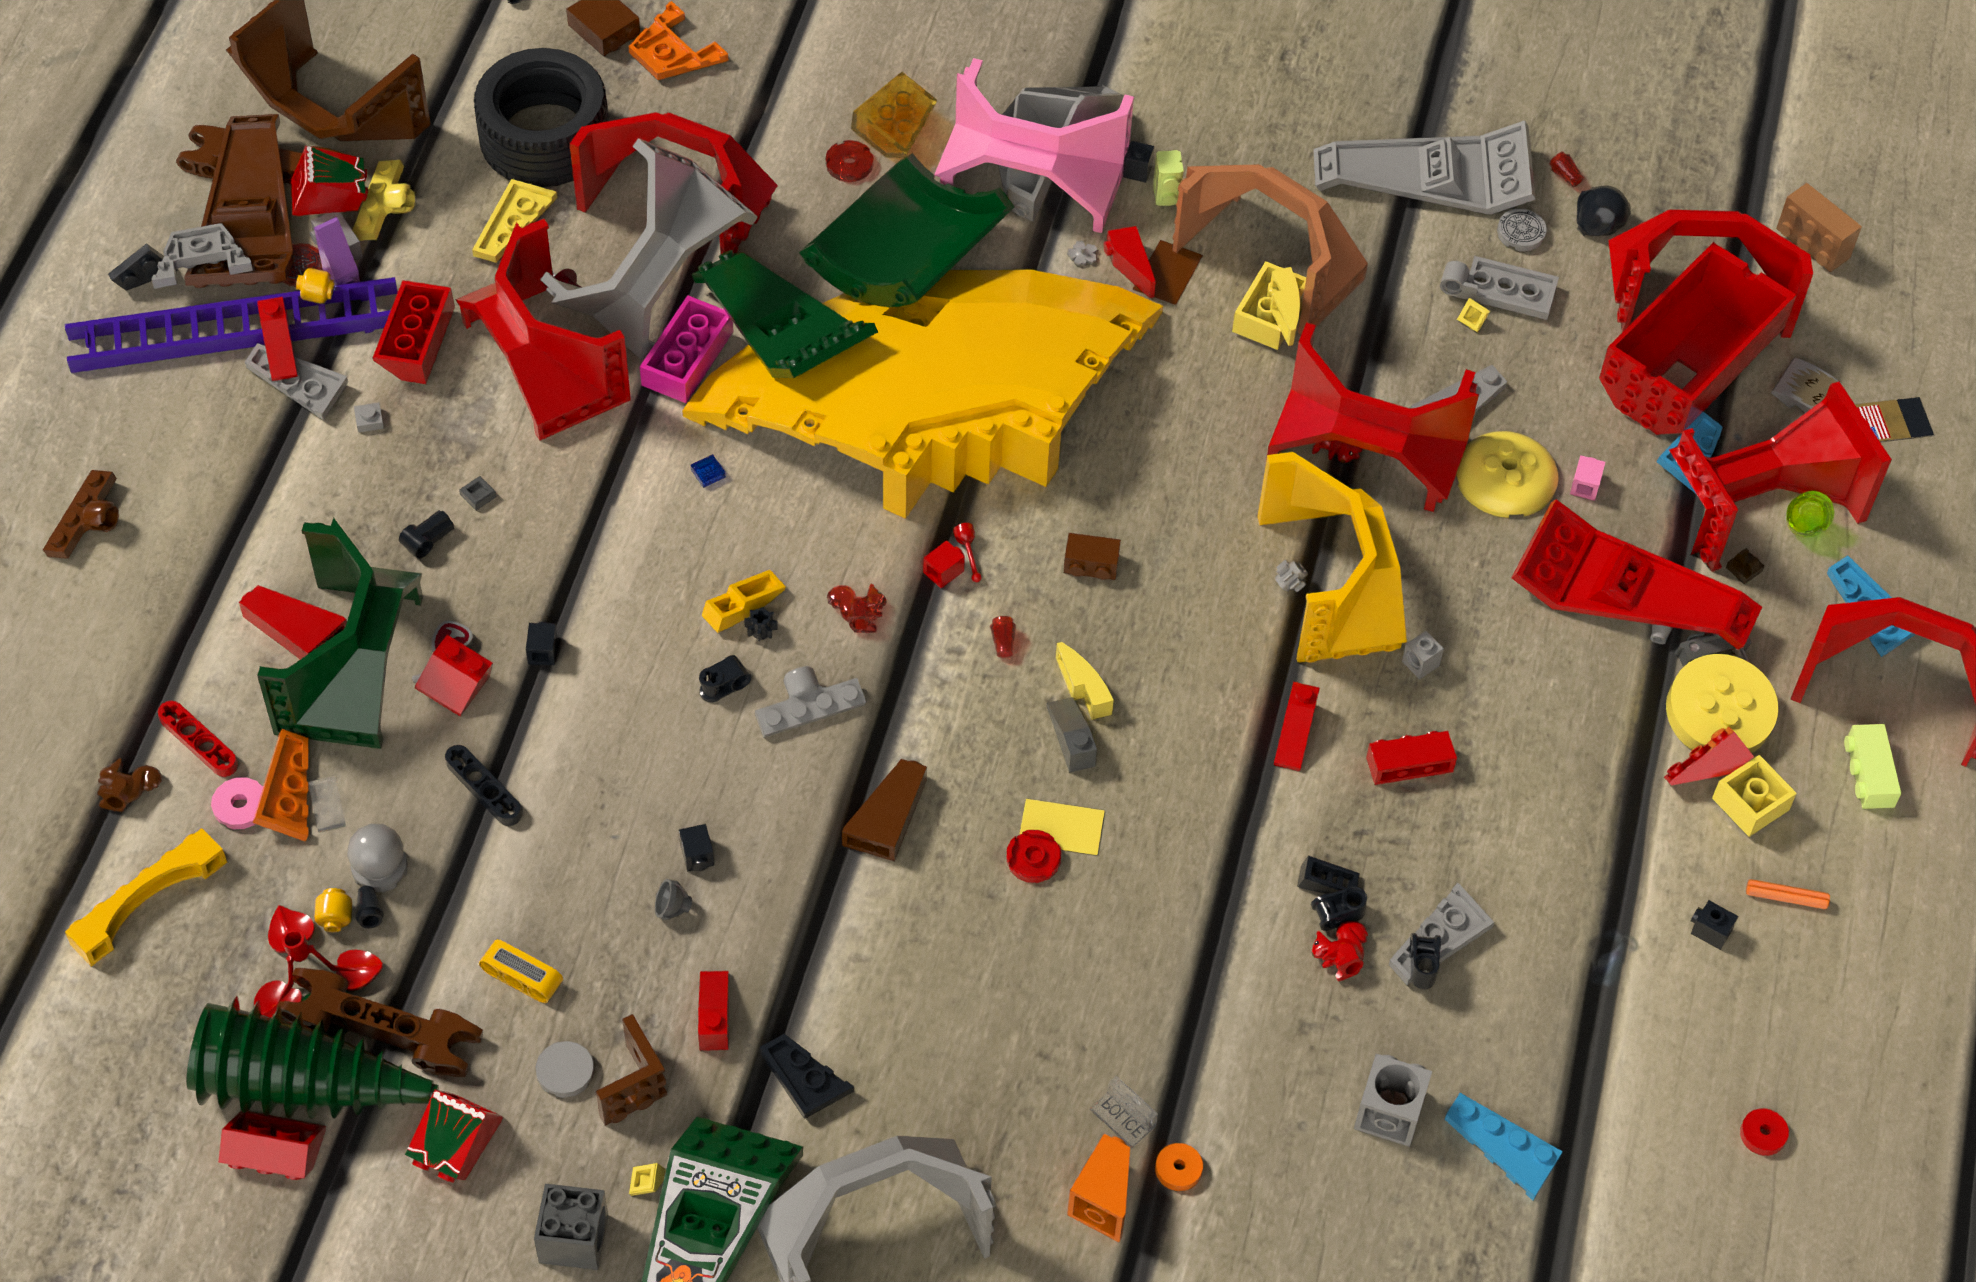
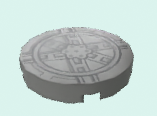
[1497,209,1547,251]

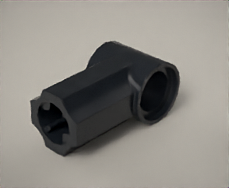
[398,510,454,559]

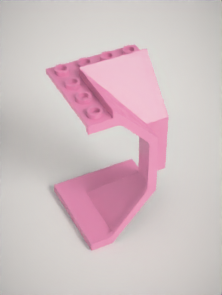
[934,58,1134,233]

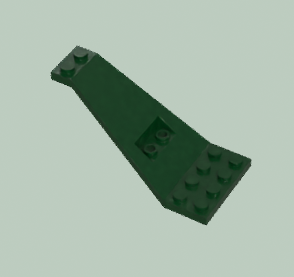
[692,250,878,378]

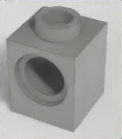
[1402,631,1444,680]

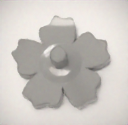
[1067,241,1097,266]

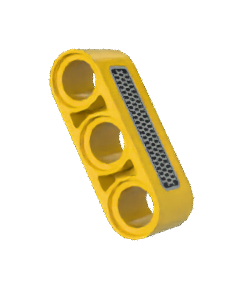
[479,939,564,1003]

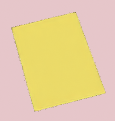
[1020,799,1105,855]

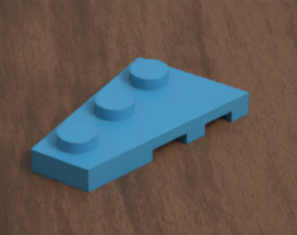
[1656,412,1723,494]

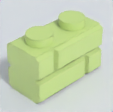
[1153,150,1184,206]

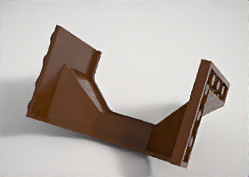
[226,0,431,141]

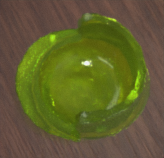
[1786,491,1835,538]

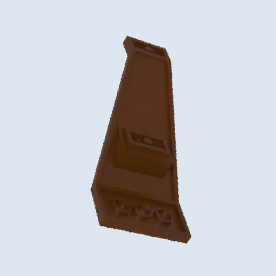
[184,114,294,288]

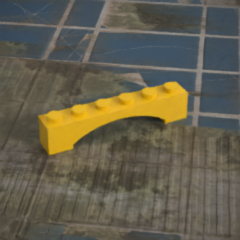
[65,828,227,967]

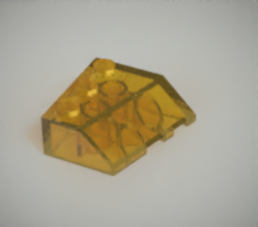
[851,72,937,158]

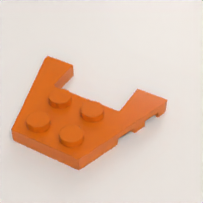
[629,1,729,80]

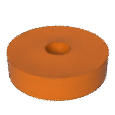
[1155,1143,1203,1191]

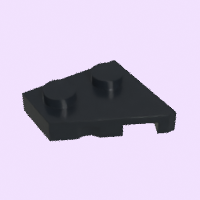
[108,243,178,291]

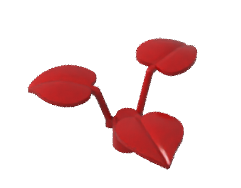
[254,905,383,1020]

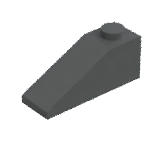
[1046,697,1097,772]

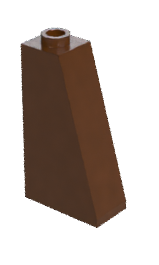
[842,759,927,862]

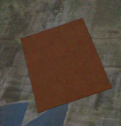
[1133,240,1203,305]

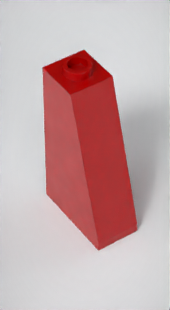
[239,585,347,659]

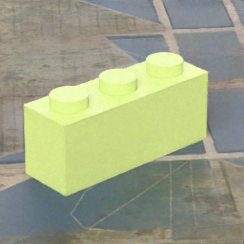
[1844,724,1901,809]

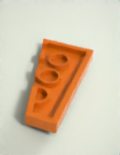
[252,729,308,841]

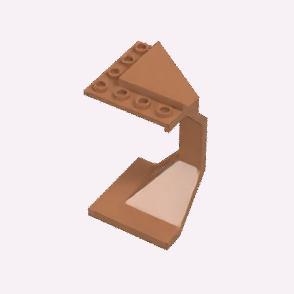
[1173,164,1368,334]

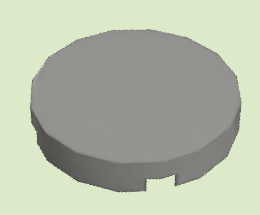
[535,1041,594,1098]

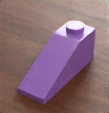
[314,217,360,286]

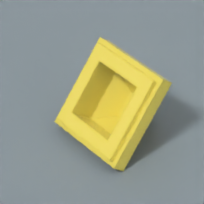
[1457,298,1490,332]

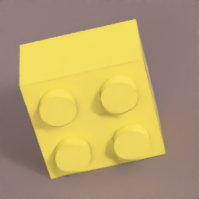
[1712,755,1797,837]

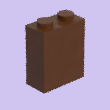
[566,0,640,56]

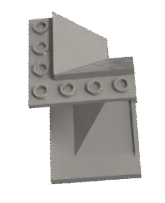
[541,138,758,360]
[757,1136,996,1282]

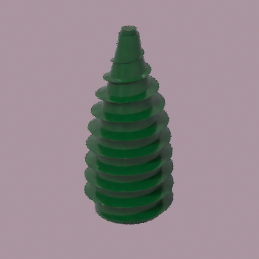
[186,995,439,1119]

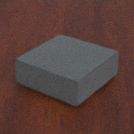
[459,476,497,510]

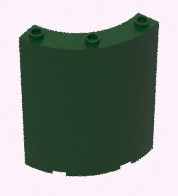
[799,153,1015,307]

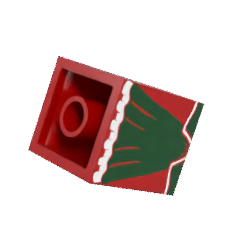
[291,146,368,216]
[405,1089,503,1183]

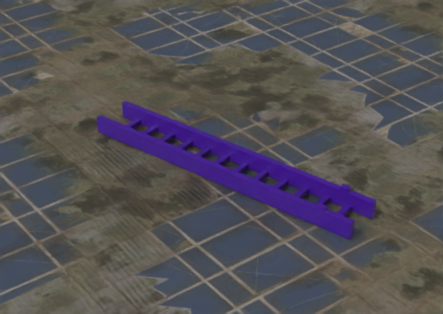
[65,277,398,373]

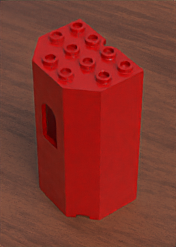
[1599,242,1797,435]

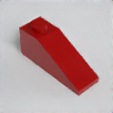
[1104,226,1156,298]
[257,297,298,381]
[1274,682,1320,771]
[698,971,729,1051]

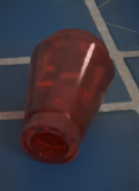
[1549,151,1584,187]
[990,616,1016,658]

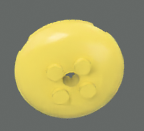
[1456,431,1558,518]

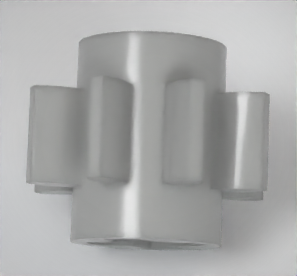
[1275,559,1308,592]

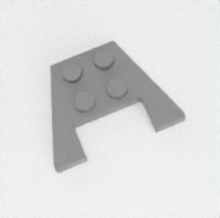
[152,223,253,289]

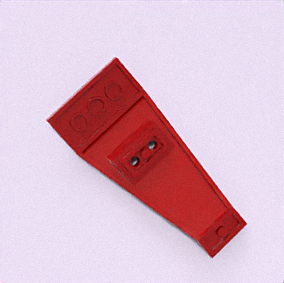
[1511,499,1763,650]

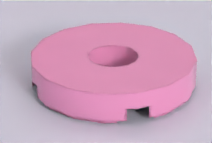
[211,778,263,829]

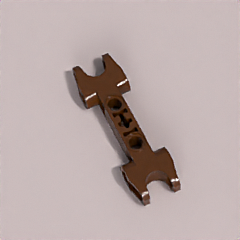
[276,968,483,1077]

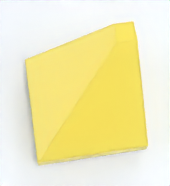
[629,1163,666,1196]

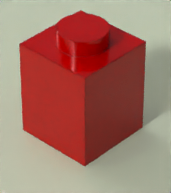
[923,541,965,588]

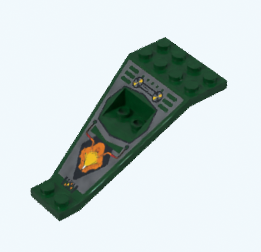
[642,1117,803,1282]

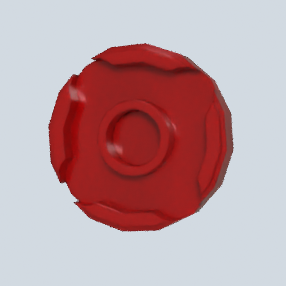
[1006,830,1061,883]

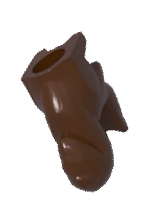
[97,758,163,812]

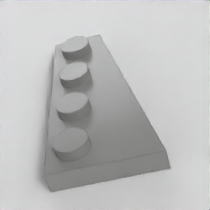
[245,343,348,420]
[1410,365,1507,416]

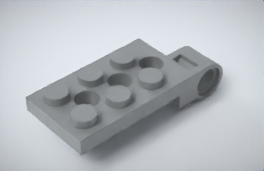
[1440,256,1559,320]

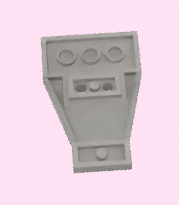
[1314,121,1536,215]

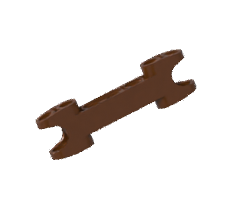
[176,125,343,184]

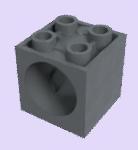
[534,1183,608,1270]

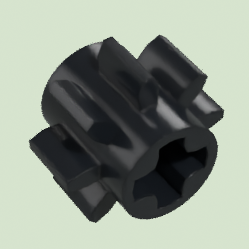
[744,607,778,641]

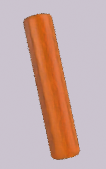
[1746,879,1830,909]

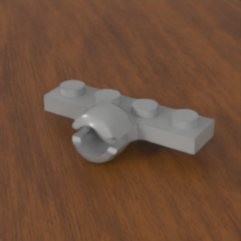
[755,666,866,738]

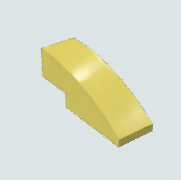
[1270,267,1300,346]
[1056,642,1114,720]

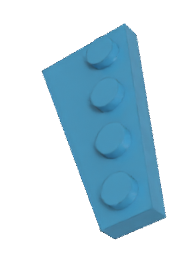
[1827,556,1916,658]

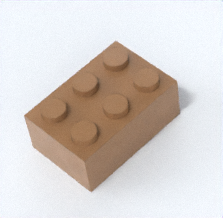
[1776,183,1862,272]

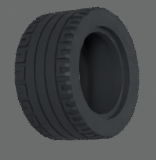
[474,48,609,187]

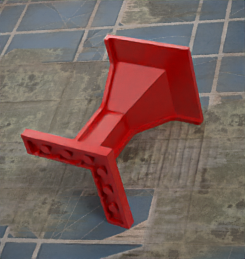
[570,112,778,255]
[1608,209,1813,338]
[455,219,631,441]
[1266,322,1479,512]
[1669,381,1892,572]
[1790,597,1976,767]

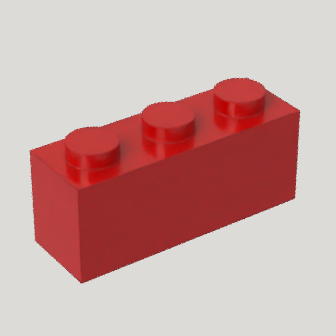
[1366,731,1457,785]

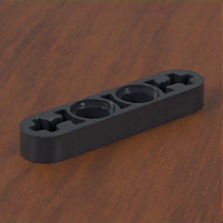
[445,745,522,826]

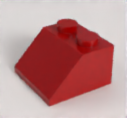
[415,635,493,716]

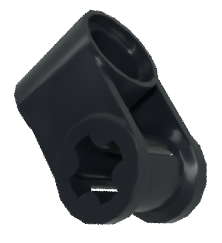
[699,655,752,702]
[1311,887,1367,931]
[1409,933,1441,989]

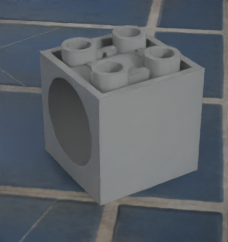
[1354,1054,1432,1147]

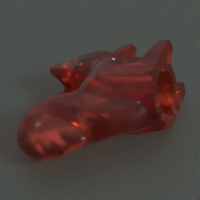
[827,584,887,633]

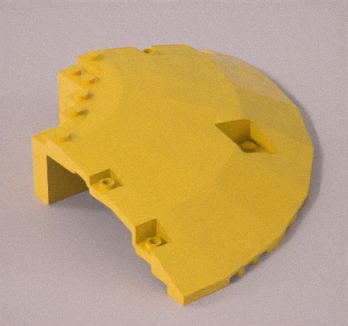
[682,270,1163,519]

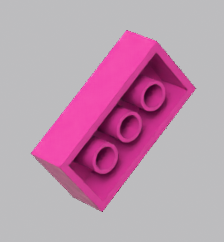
[640,296,734,403]

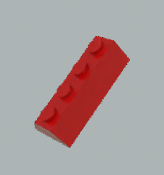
[372,280,455,384]

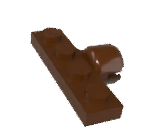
[43,470,119,559]

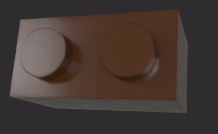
[1063,533,1121,580]

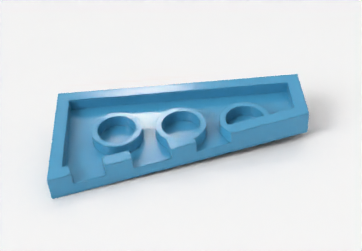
[1445,1093,1563,1201]

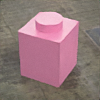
[1570,455,1605,501]

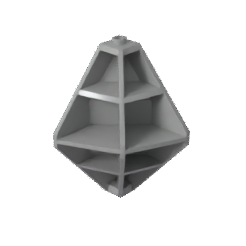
[998,86,1123,221]

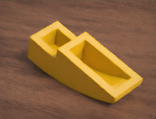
[702,570,786,633]

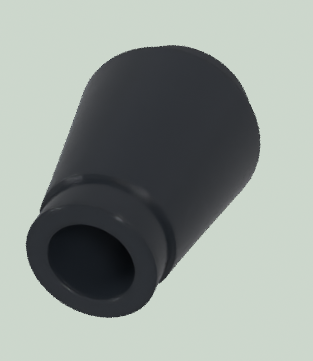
[355,886,384,929]

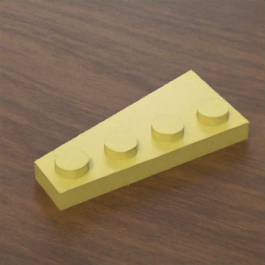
[472,179,557,263]

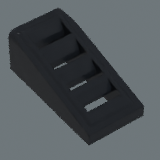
[1297,855,1360,894]

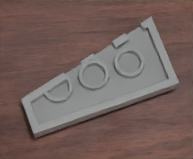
[1389,883,1494,985]

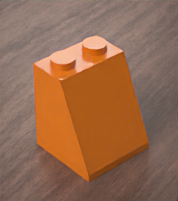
[1067,1134,1130,1242]

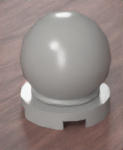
[347,824,408,892]

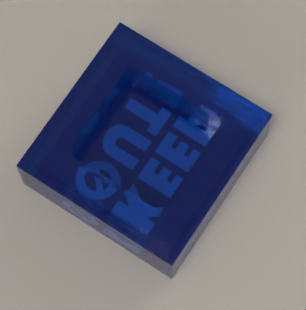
[690,454,726,488]

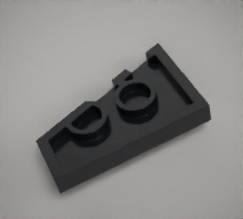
[759,1034,854,1119]

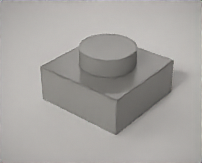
[354,402,384,433]

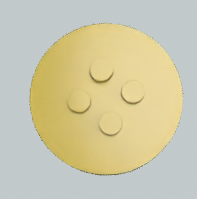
[1666,654,1778,753]

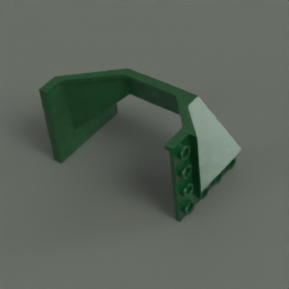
[257,517,423,749]

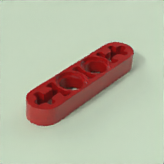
[158,701,238,777]

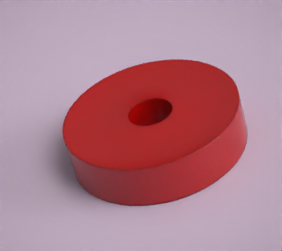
[1740,1108,1789,1156]

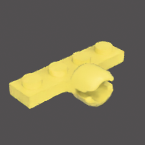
[352,160,415,241]

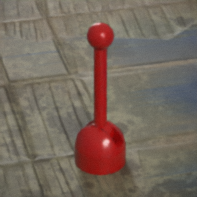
[953,523,982,583]

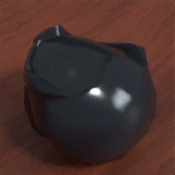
[1576,185,1631,236]

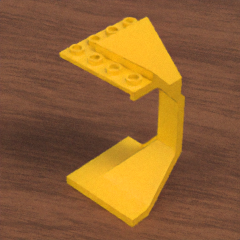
[1257,452,1407,663]

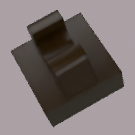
[1726,548,1764,585]

